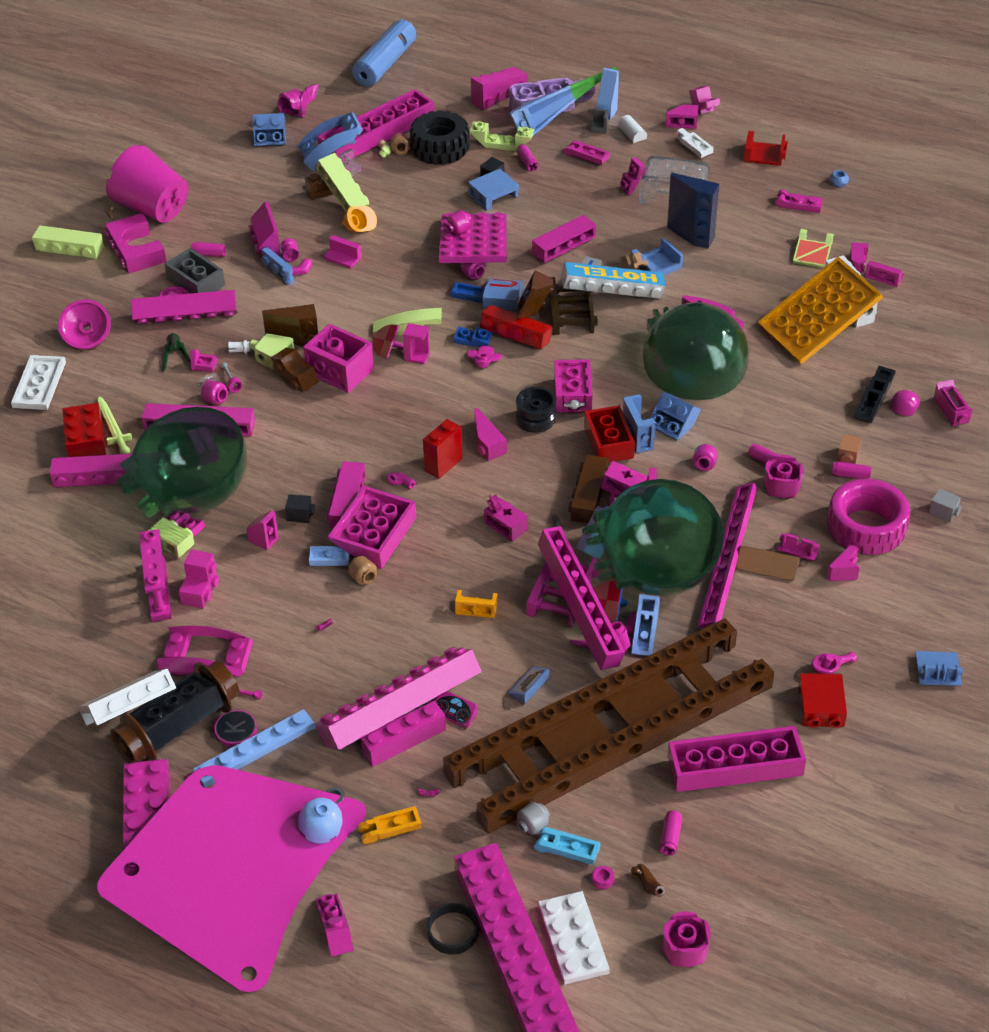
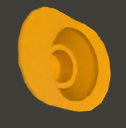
[341,206,377,232]

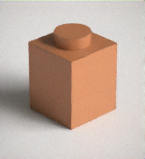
[837,434,862,464]

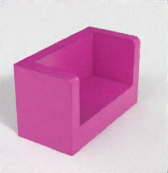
[403,323,430,364]

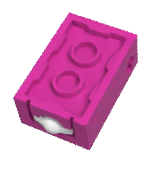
[554,359,592,413]

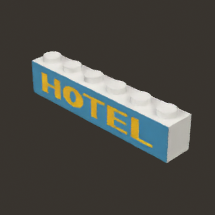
[561,262,666,299]

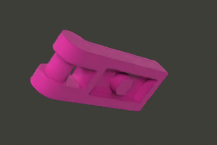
[564,140,610,165]
[775,190,823,213]

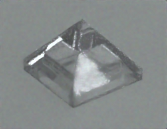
[197,373,217,386]

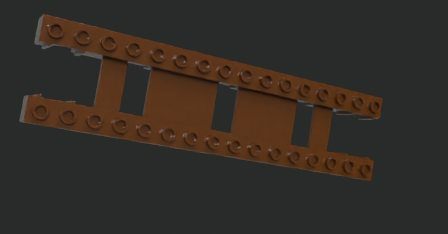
[443,618,774,834]

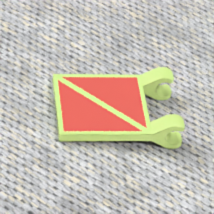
[793,229,834,268]

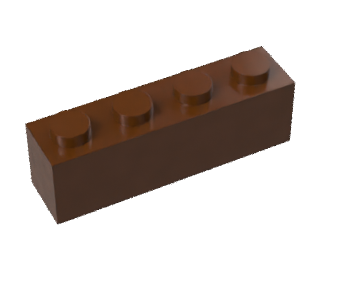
[568,455,609,523]

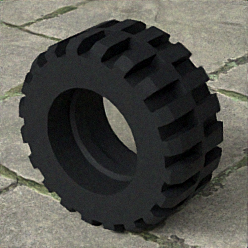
[410,110,469,165]

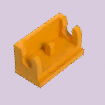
[455,590,498,618]

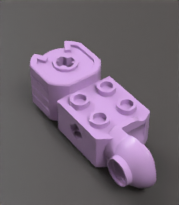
[509,77,596,112]

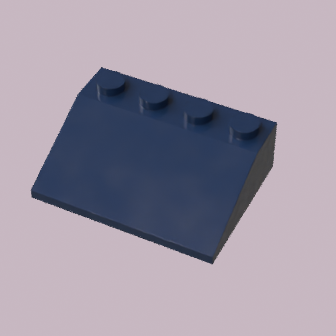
[667,173,719,249]

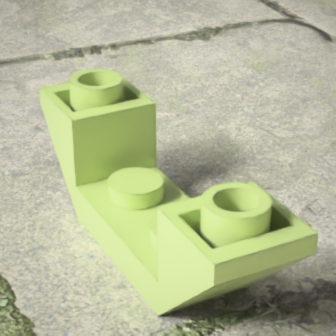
[470,121,534,151]

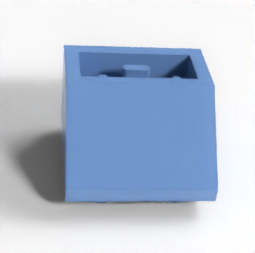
[253,113,286,146]
[650,391,701,440]

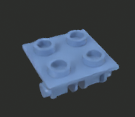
[916,651,963,686]

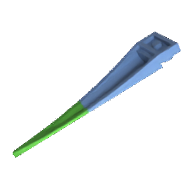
[509,67,617,135]

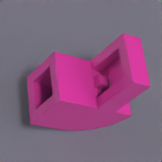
[689,86,720,114]

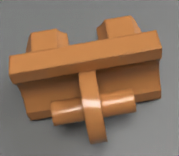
[619,252,649,270]

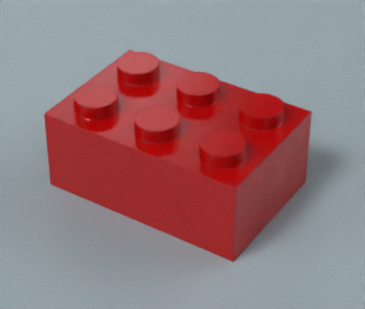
[62,403,106,457]
[584,405,635,463]

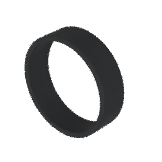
[427,903,478,955]

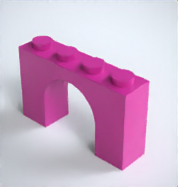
[104,213,167,274]

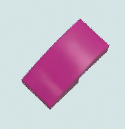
[620,157,645,195]
[165,509,205,537]

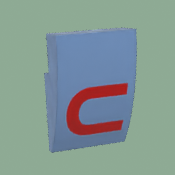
[483,278,524,311]

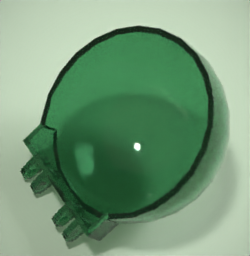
[642,300,749,400]
[116,406,247,517]
[582,479,724,596]

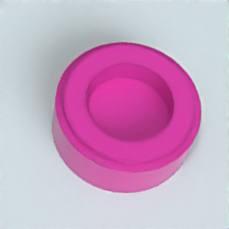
[592,866,614,889]

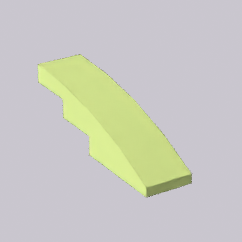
[373,308,442,336]

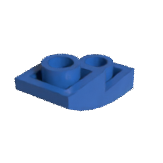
[453,326,493,347]

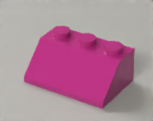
[248,201,281,260]

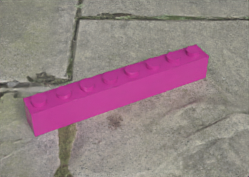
[538,526,625,670]

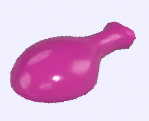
[811,652,857,674]

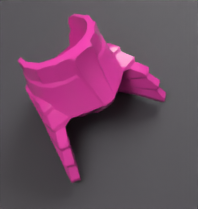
[277,84,319,117]

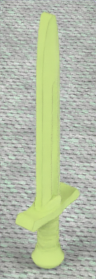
[98,397,132,454]

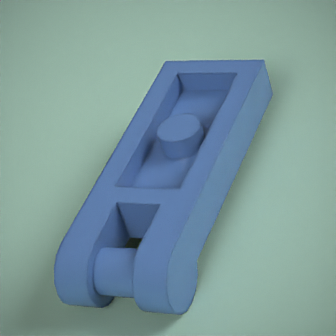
[262,247,294,285]

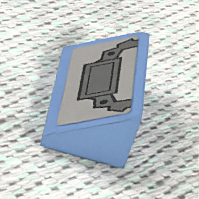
[508,667,549,704]

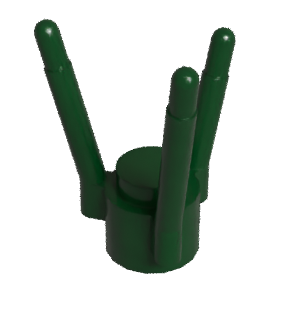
[162,333,190,372]

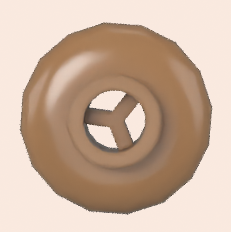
[390,132,411,155]
[348,556,377,585]

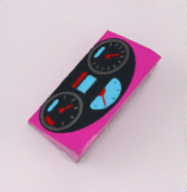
[435,691,478,728]

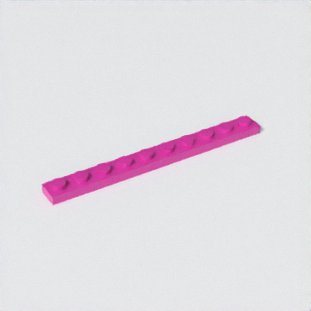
[698,482,757,630]

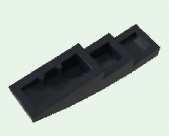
[854,366,896,423]

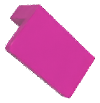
[324,235,362,269]
[865,261,904,287]

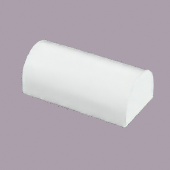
[619,115,647,143]

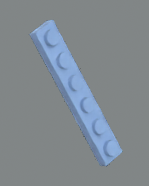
[193,709,315,788]

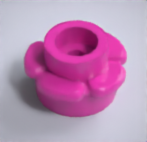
[487,494,502,513]

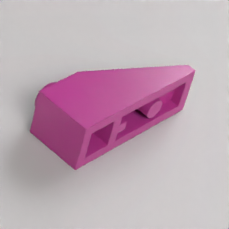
[474,408,507,461]

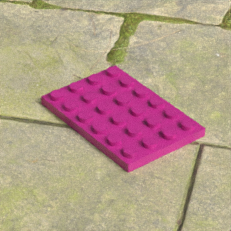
[439,212,507,263]

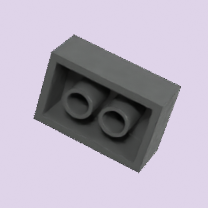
[164,248,225,294]

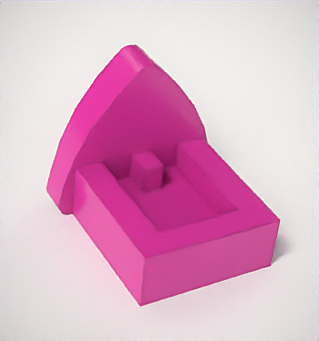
[190,349,218,373]

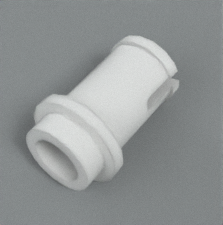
[228,340,251,354]

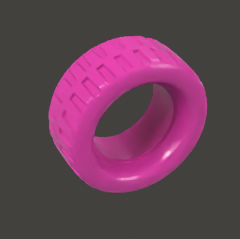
[827,479,910,555]

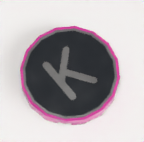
[214,710,257,748]

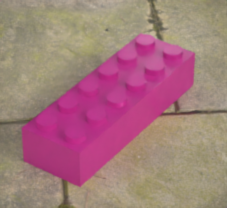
[667,726,806,792]
[123,759,171,876]

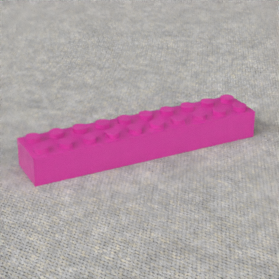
[454,842,580,1032]

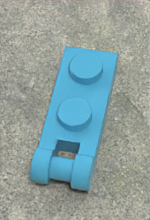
[534,827,600,865]

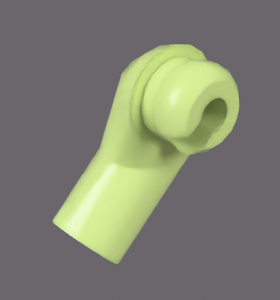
[378,140,392,158]

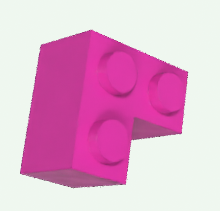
[179,549,219,609]

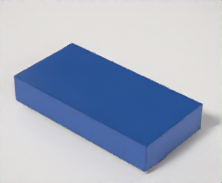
[450,282,485,303]

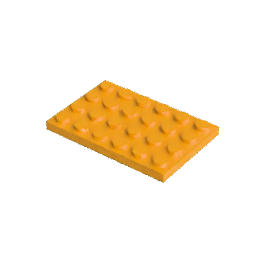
[758,257,883,365]

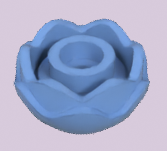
[829,170,849,188]

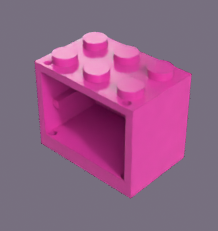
[303,323,374,393]

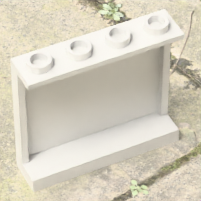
[78,669,176,726]

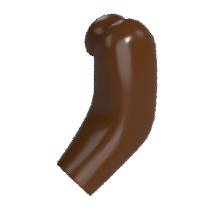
[631,863,665,897]

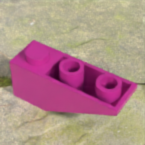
[315,893,354,957]

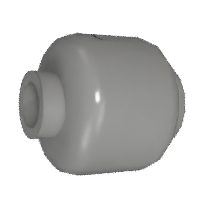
[516,802,550,835]

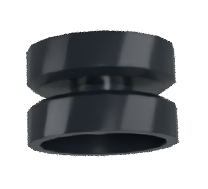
[516,387,556,433]

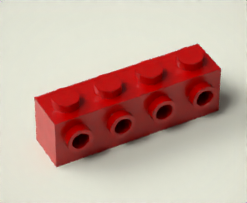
[479,305,552,349]

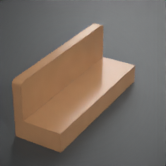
[736,545,800,581]

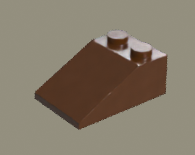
[517,270,555,319]
[262,304,318,346]

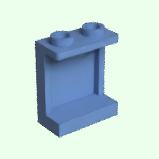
[468,169,519,211]
[631,238,683,276]
[622,394,655,454]

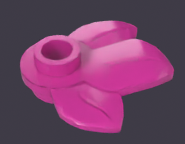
[468,346,502,368]

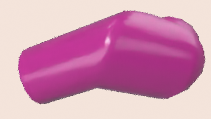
[387,472,416,489]

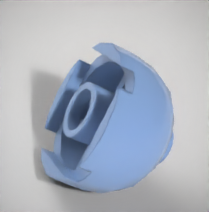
[298,798,342,843]

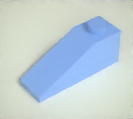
[597,68,619,120]
[631,594,660,656]

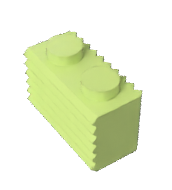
[148,517,194,558]

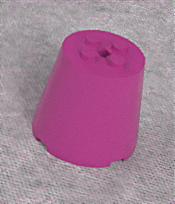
[106,145,189,223]

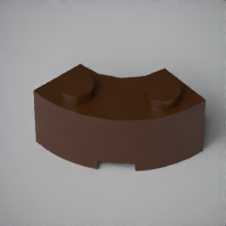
[271,347,319,392]

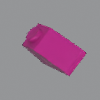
[666,104,698,129]
[247,510,279,550]

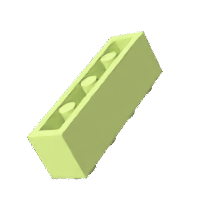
[316,153,369,212]
[32,225,104,259]

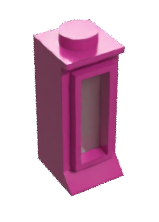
[934,379,972,426]

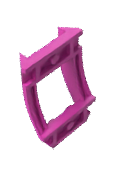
[157,625,253,678]

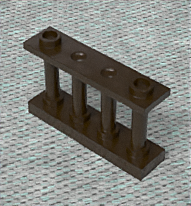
[549,277,598,335]

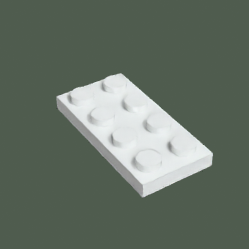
[11,355,66,410]
[539,891,610,985]

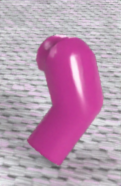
[292,258,312,276]

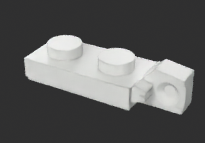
[677,128,713,158]

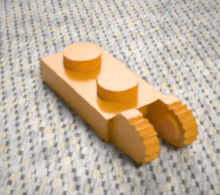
[357,806,422,844]

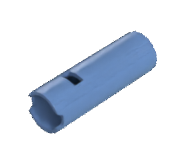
[352,19,417,87]

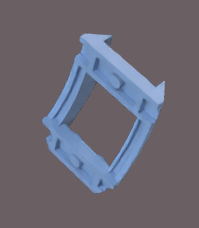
[296,112,362,172]

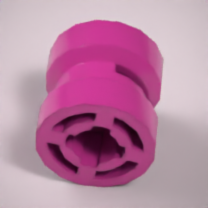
[280,238,299,262]

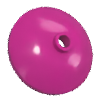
[58,299,111,350]

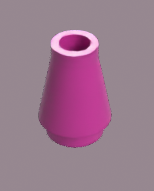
[326,337,345,360]

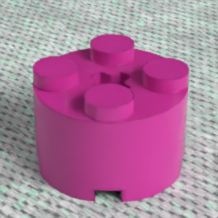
[764,455,804,498]
[662,911,711,967]

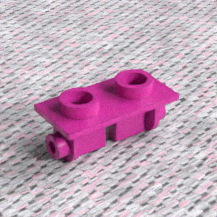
[776,533,820,561]

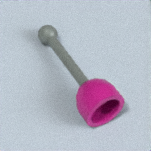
[221,362,243,393]

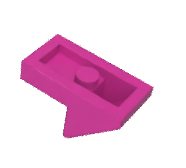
[827,544,860,581]

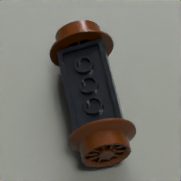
[110,660,240,763]

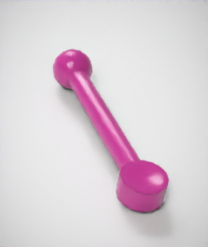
[239,689,263,699]

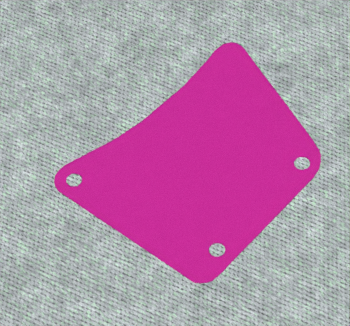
[97,765,366,992]

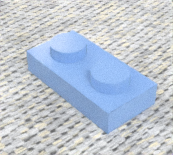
[309,546,350,566]

